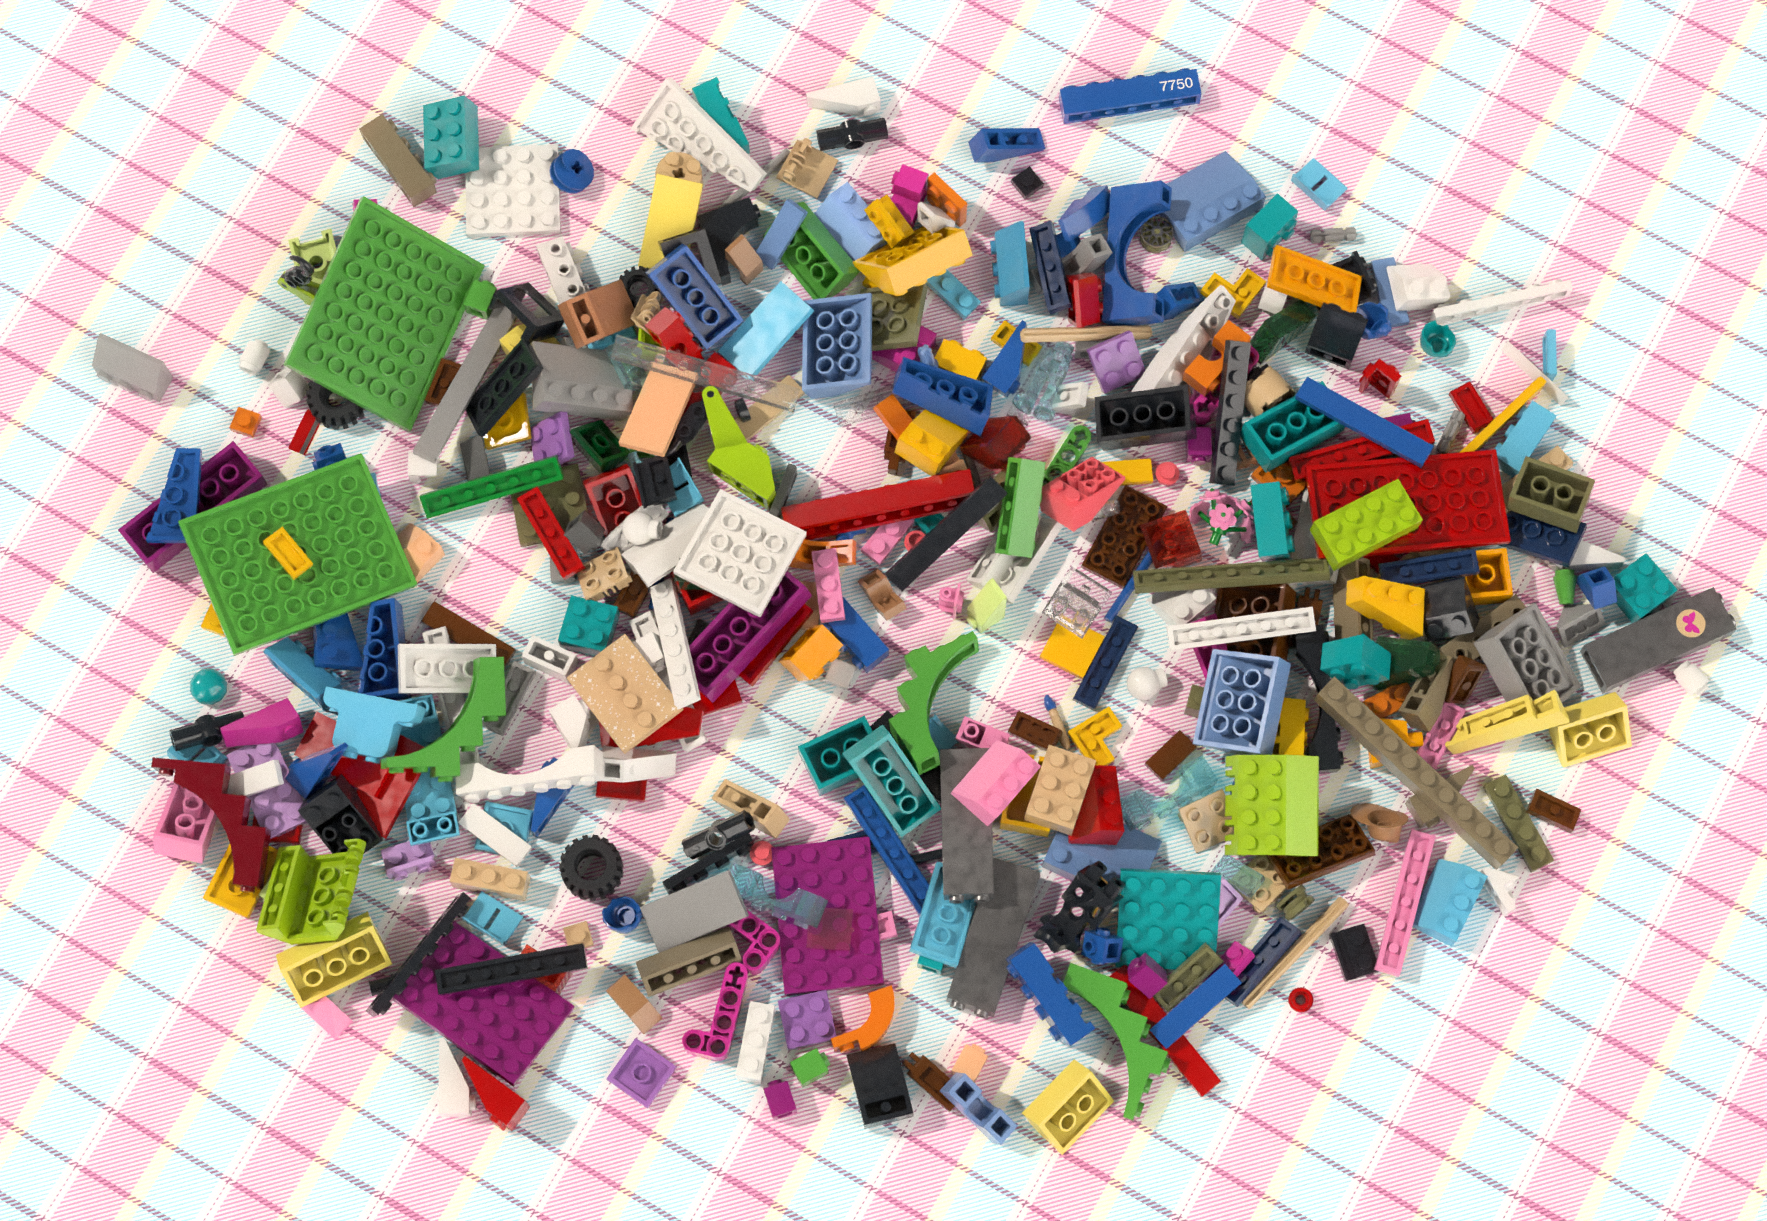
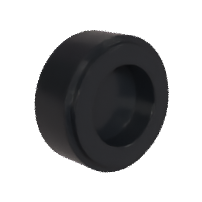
[734,398,751,423]

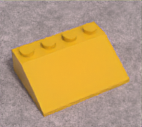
[853,226,973,296]

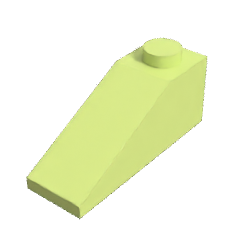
[966,578,1007,634]

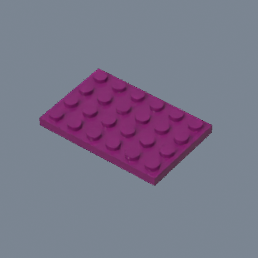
[771,837,885,996]
[393,921,575,1087]

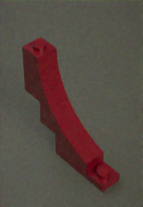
[151,757,271,893]

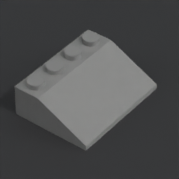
[531,341,633,421]
[1474,603,1581,703]

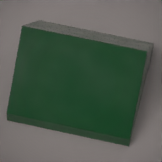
[570,419,630,474]

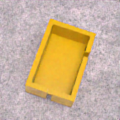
[999,754,1050,838]

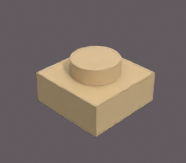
[563,921,594,949]

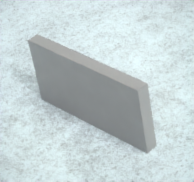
[640,869,749,953]

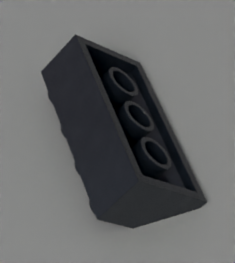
[1094,385,1197,451]

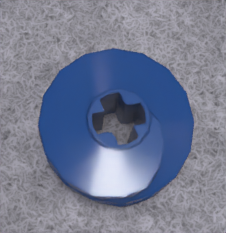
[549,149,594,194]

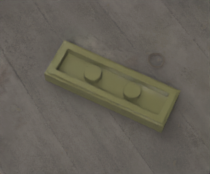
[1153,942,1223,1012]

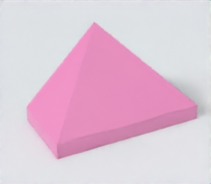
[302,996,353,1040]

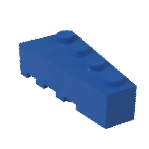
[892,357,993,436]
[357,598,412,701]
[1006,942,1096,1046]

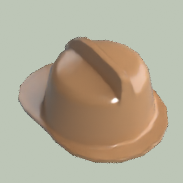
[1350,803,1408,843]

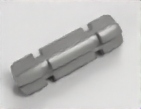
[1310,227,1357,244]
[1436,410,1465,454]

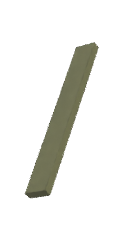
[1133,558,1330,594]

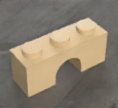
[449,858,531,901]

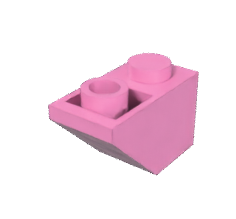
[955,716,1010,749]

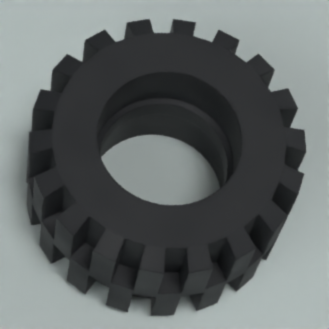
[559,835,624,901]

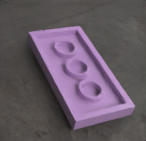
[227,743,307,839]

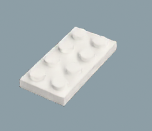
[398,644,496,694]

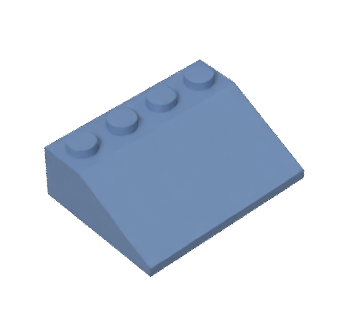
[1159,151,1266,252]
[802,293,872,399]
[1193,649,1291,755]
[1042,824,1162,882]

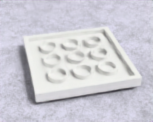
[465,144,561,238]
[673,489,807,617]

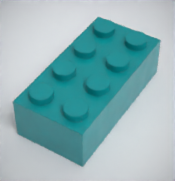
[1240,381,1345,473]
[842,725,941,838]

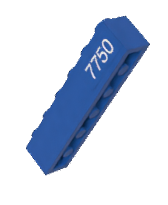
[1059,68,1202,124]

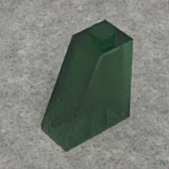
[1250,300,1316,365]
[1370,636,1440,690]

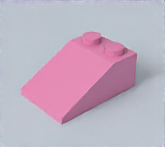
[153,783,217,864]

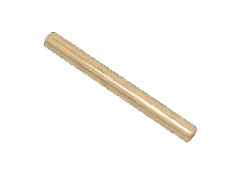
[1020,325,1152,342]
[1242,897,1349,1009]

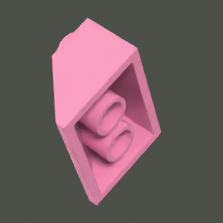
[951,740,1041,826]

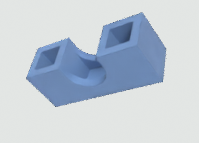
[940,1072,1018,1145]

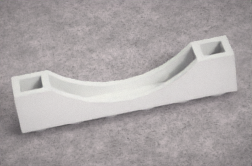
[456,745,603,803]

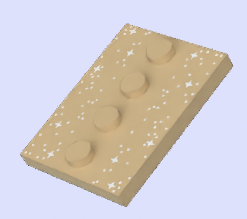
[567,634,684,754]

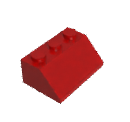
[1068,765,1124,845]

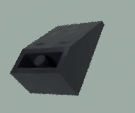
[1305,302,1368,370]
[298,774,383,854]
[846,1043,914,1129]

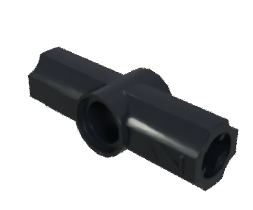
[816,118,888,151]
[169,710,244,751]
[682,810,755,860]

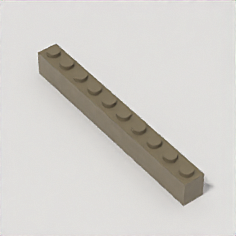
[1314,677,1519,870]

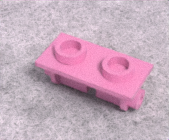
[938,583,964,620]

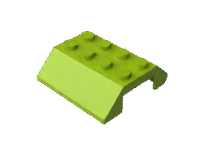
[1225,755,1319,856]
[256,839,366,945]

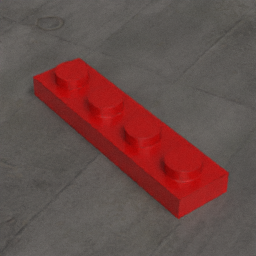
[517,486,585,580]

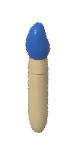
[1044,694,1070,750]

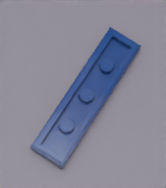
[1150,964,1242,1049]

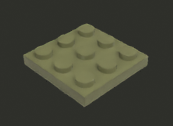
[860,284,928,351]
[511,464,588,547]

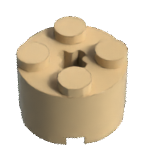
[655,152,703,191]
[1244,366,1296,417]

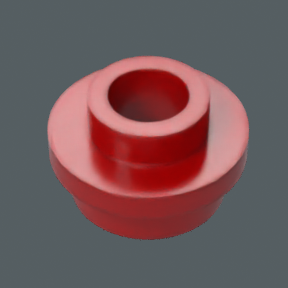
[1288,987,1313,1013]

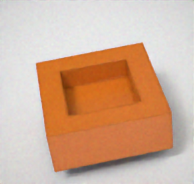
[229,407,262,438]

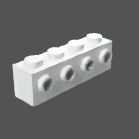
[536,236,590,304]

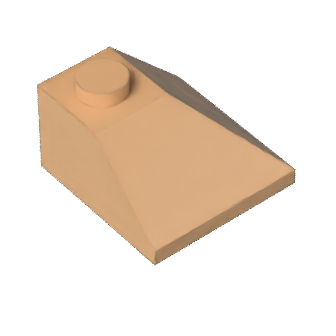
[397,523,445,589]

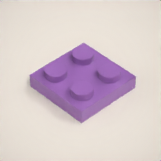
[1086,330,1145,394]
[530,411,575,465]
[778,990,836,1051]
[606,1038,677,1109]

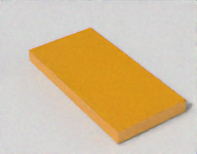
[1267,245,1362,313]

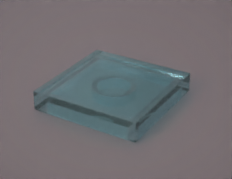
[605,344,647,392]

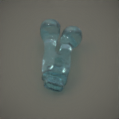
[1012,341,1074,422]

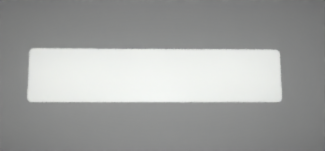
[1501,341,1568,406]

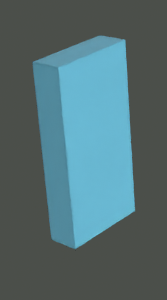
[1542,329,1557,382]

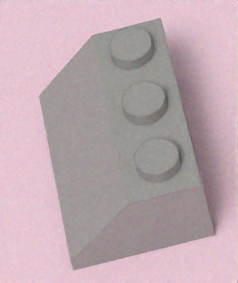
[92,333,173,402]

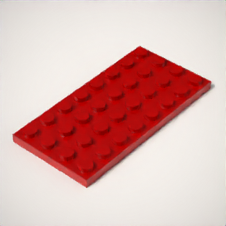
[1305,449,1511,559]

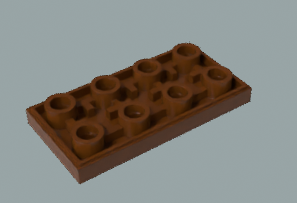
[1081,485,1168,589]
[1266,813,1376,890]

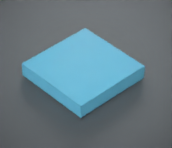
[474,801,534,855]

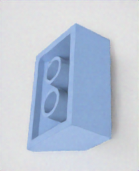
[814,182,888,261]

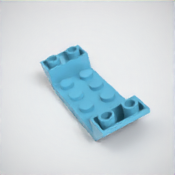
[400,694,460,846]

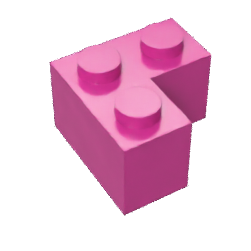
[891,164,929,229]

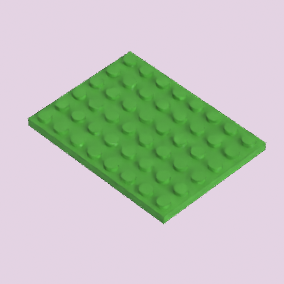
[283,196,485,432]
[178,453,418,656]

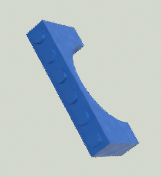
[1101,180,1172,326]

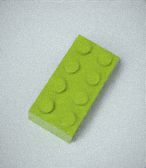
[1310,479,1423,571]

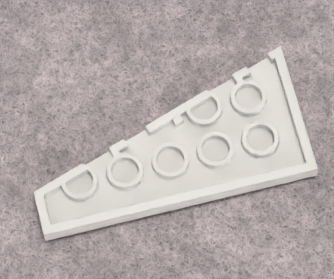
[630,77,767,192]

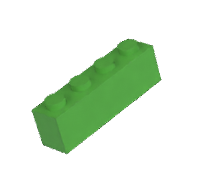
[995,457,1046,558]

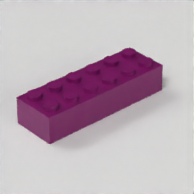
[118,441,268,573]
[689,571,812,703]

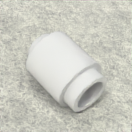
[239,339,270,376]
[1673,660,1710,697]

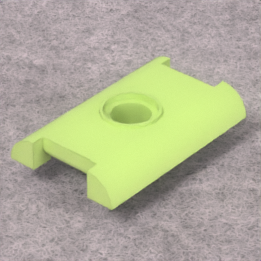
[288,229,336,305]

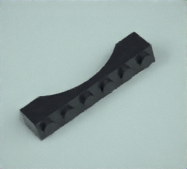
[1291,624,1344,774]

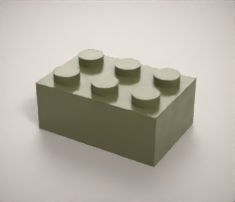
[1507,456,1595,533]

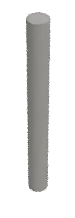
[718,148,790,208]

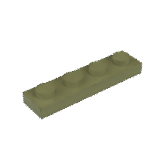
[1483,774,1554,873]

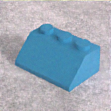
[990,221,1030,307]
[263,637,344,711]

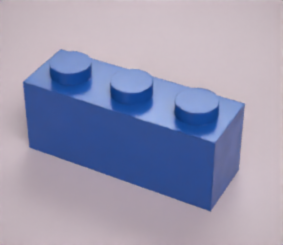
[819,597,889,673]

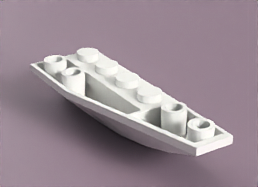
[1131,285,1236,399]

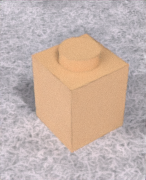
[951,1044,988,1083]

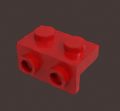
[1358,358,1402,399]

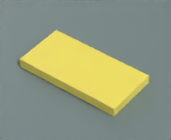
[638,174,703,268]

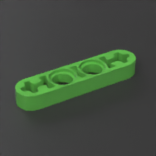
[1042,425,1091,486]

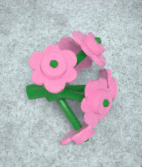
[1187,488,1255,546]

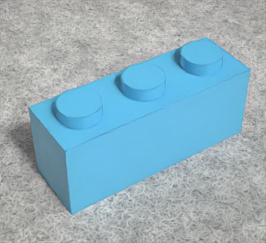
[1495,400,1557,478]

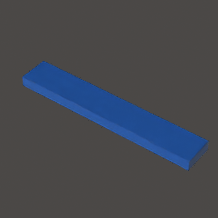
[1295,377,1434,468]
[843,785,929,916]

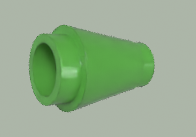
[1553,569,1577,605]

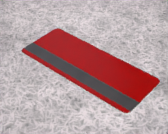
[288,409,321,455]

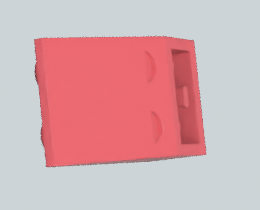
[1040,457,1125,532]

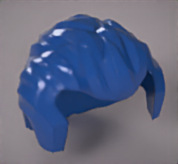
[1356,302,1392,340]

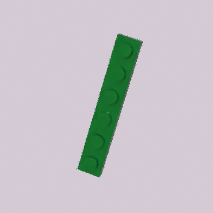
[419,455,564,519]

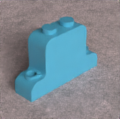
[323,687,426,764]

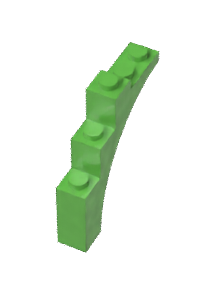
[889,631,979,775]
[381,657,506,782]
[1063,963,1171,1121]

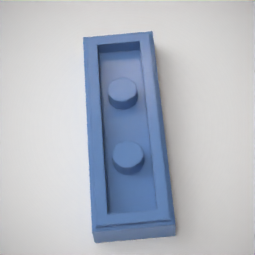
[756,199,808,270]
[1370,257,1410,327]

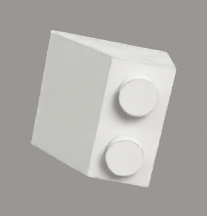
[1387,264,1450,311]
[1146,589,1216,626]
[549,695,592,748]

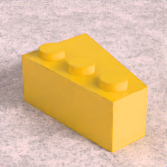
[1346,576,1425,641]
[1272,697,1309,756]

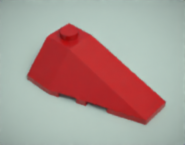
[599,707,704,749]

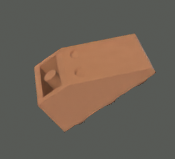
[558,279,635,349]

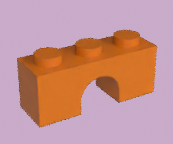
[1182,320,1251,397]

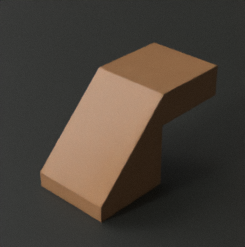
[725,234,763,285]
[858,568,907,621]
[606,974,662,1034]

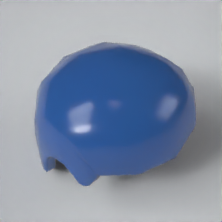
[602,896,642,934]

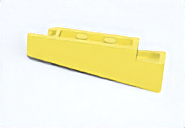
[1445,690,1570,754]

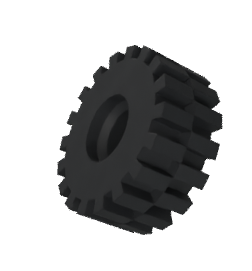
[306,381,367,430]

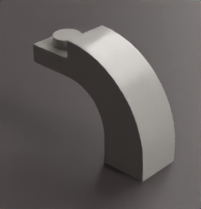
[1029,233,1113,295]

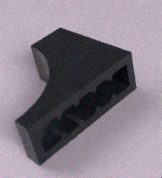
[697,197,761,286]

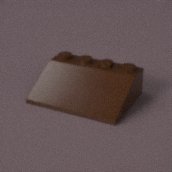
[1214,583,1297,661]

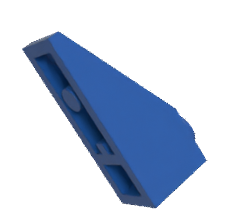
[968,128,1046,163]
[982,320,1027,398]
[285,742,348,799]
[531,757,575,838]

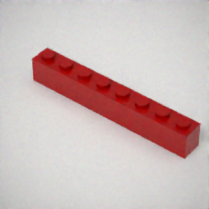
[781,469,974,540]

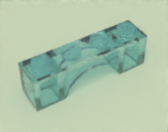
[1120,755,1218,831]
[730,863,828,929]

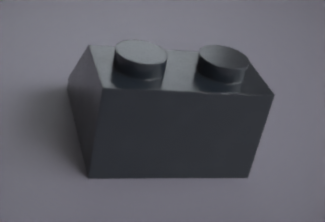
[1419,576,1480,641]

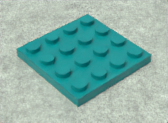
[1115,868,1221,970]

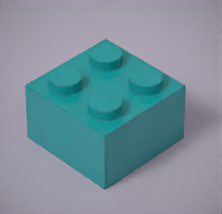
[1241,193,1299,260]
[1613,553,1678,623]
[558,595,620,657]
[1320,634,1391,689]

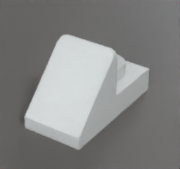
[1044,382,1089,416]
[1480,867,1520,916]

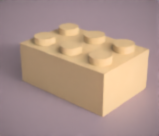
[1024,745,1096,836]

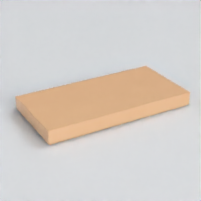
[619,363,698,457]

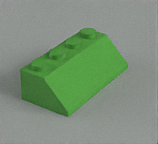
[762,202,860,299]

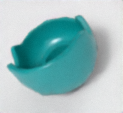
[1420,320,1456,358]
[190,668,227,705]

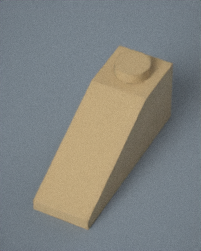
[711,779,790,839]

